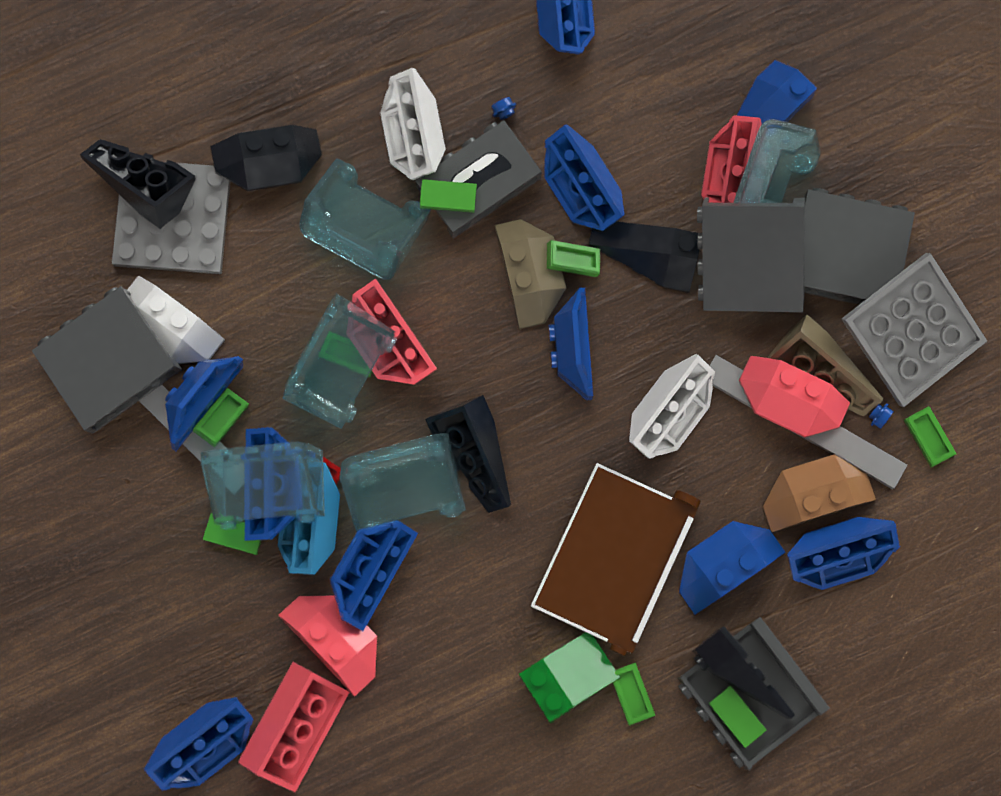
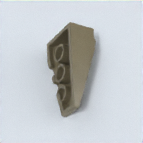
[767,314,883,416]

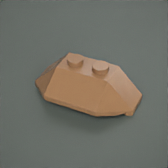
[762,454,876,533]

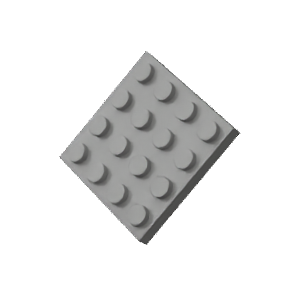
[112,162,230,274]
[842,253,987,407]

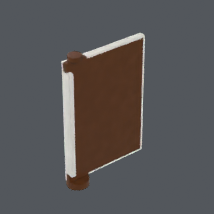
[531,463,701,656]

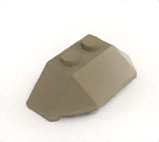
[495,219,566,329]

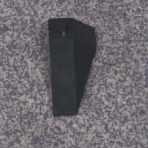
[80,139,196,229]
[588,221,700,293]
[425,395,511,513]
[692,626,795,719]

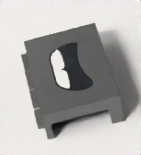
[415,120,542,239]

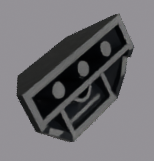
[210,125,322,191]

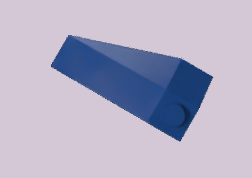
[737,60,817,142]

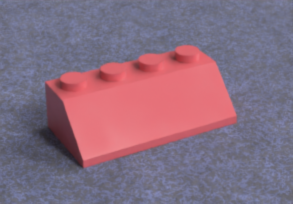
[238,662,350,792]

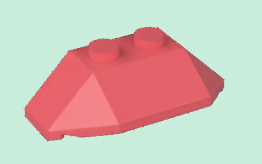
[701,115,768,203]
[347,279,437,385]
[739,356,850,437]
[278,596,377,697]

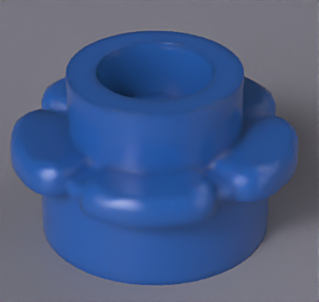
[491,97,516,120]
[869,404,894,429]

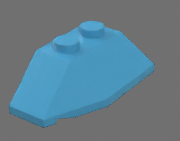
[278,462,340,574]

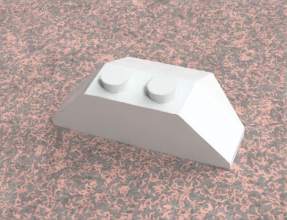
[380,68,446,180]
[127,275,225,364]
[629,354,715,459]

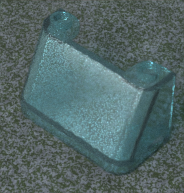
[733,119,821,203]
[299,158,431,280]
[282,293,397,429]
[339,433,466,533]
[201,442,325,530]

